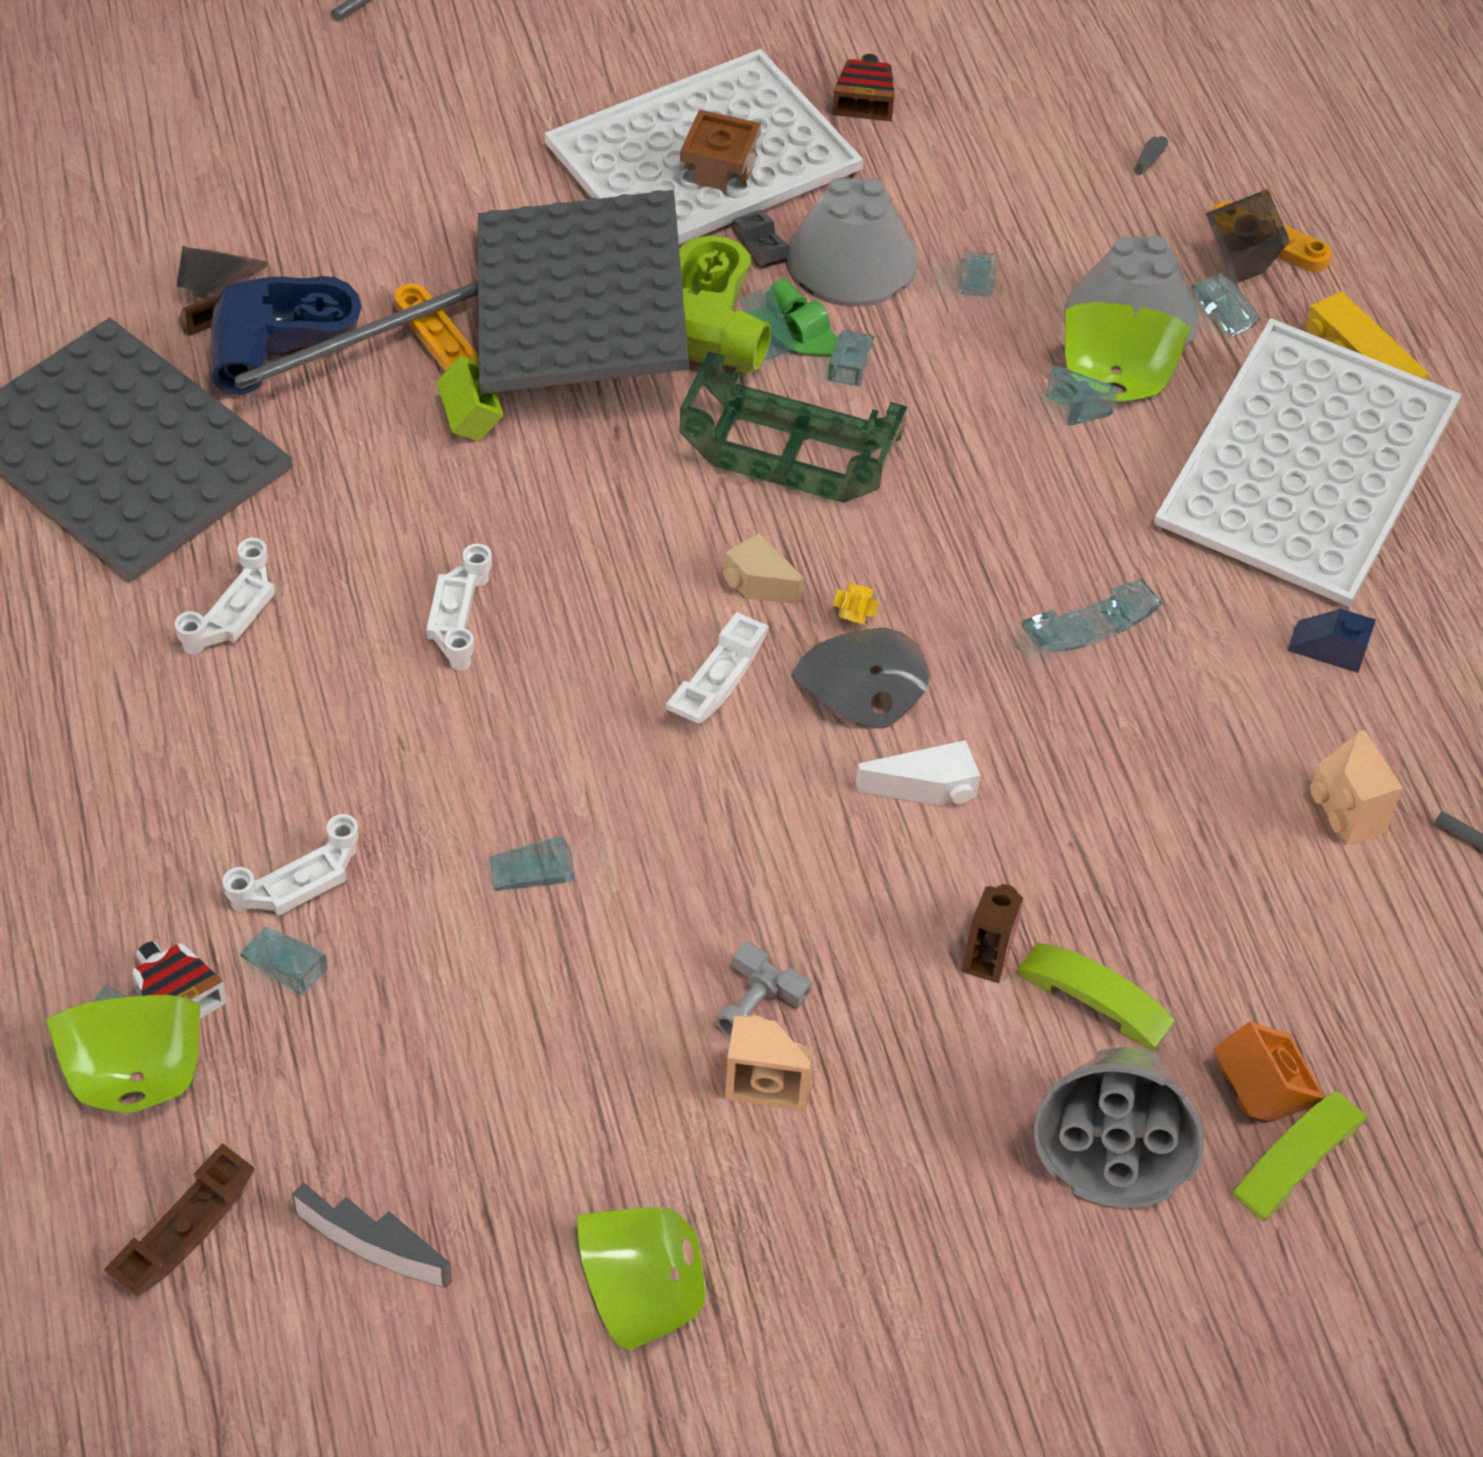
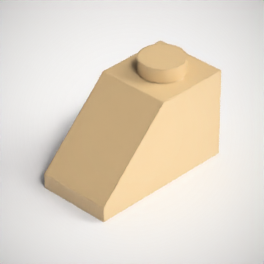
[723,533,804,604]

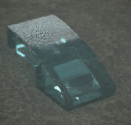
[1191,273,1261,337]
[739,285,796,361]

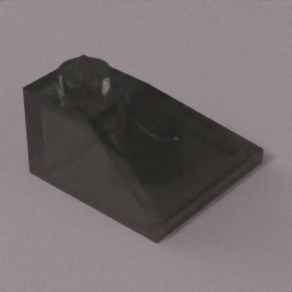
[176,246,267,299]

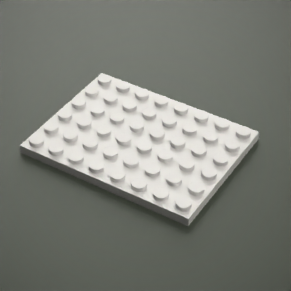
[545,49,863,244]
[1154,318,1462,607]

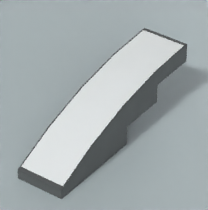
[292,1183,452,1288]

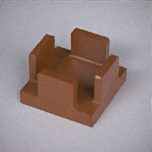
[680,109,761,190]

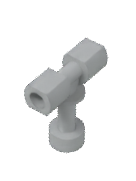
[716,941,812,1037]

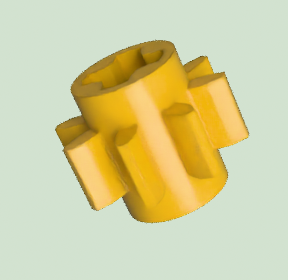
[832,582,880,624]

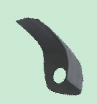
[791,627,929,728]

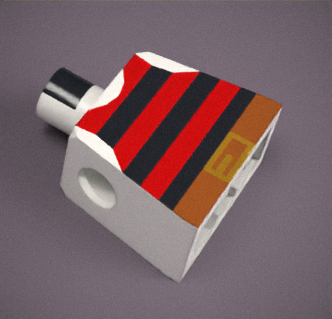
[132,941,227,1018]

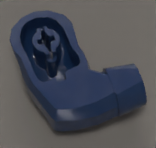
[209,276,362,394]

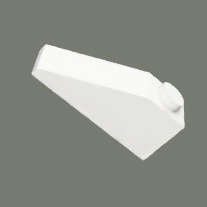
[855,740,981,806]

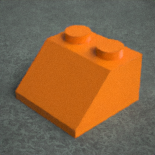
[1213,1021,1326,1122]

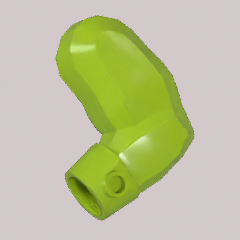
[680,236,772,374]

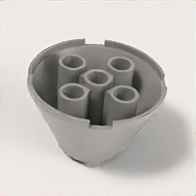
[786,177,918,307]
[1066,236,1199,348]
[1034,1047,1204,1208]

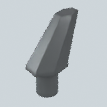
[1135,136,1168,176]

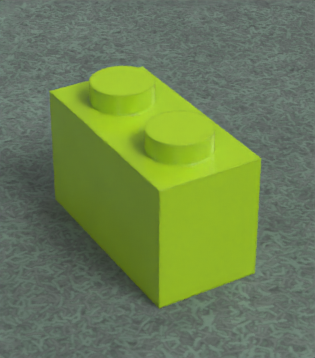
[436,355,504,442]

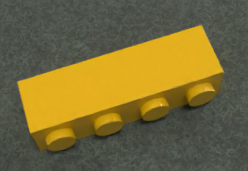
[1305,291,1429,380]

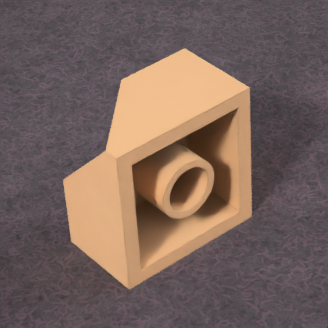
[1310,730,1403,845]
[725,1015,814,1111]

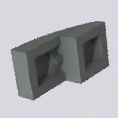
[732,210,789,265]

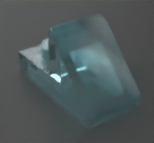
[960,250,998,297]
[1045,365,1118,426]

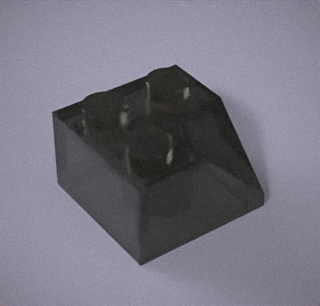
[1206,189,1290,285]

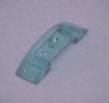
[1021,578,1162,652]

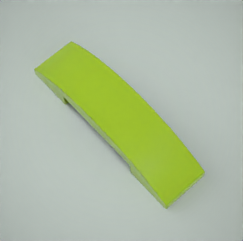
[1016,942,1175,1052]
[1232,1091,1368,1222]

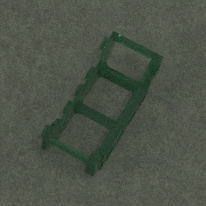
[679,351,907,503]

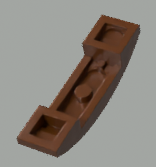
[104,1143,254,1297]

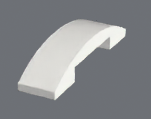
[666,612,769,724]

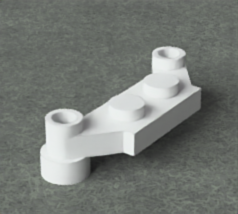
[175,538,275,655]
[426,544,492,671]
[222,814,359,916]

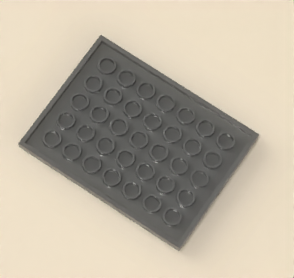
[478,190,690,394]
[0,317,293,582]

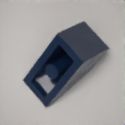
[1288,608,1376,673]

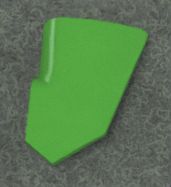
[744,279,839,357]

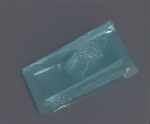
[828,330,874,387]
[490,835,576,891]
[240,926,328,996]

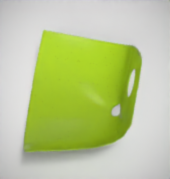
[1065,302,1191,401]
[46,995,200,1113]
[577,1207,706,1350]

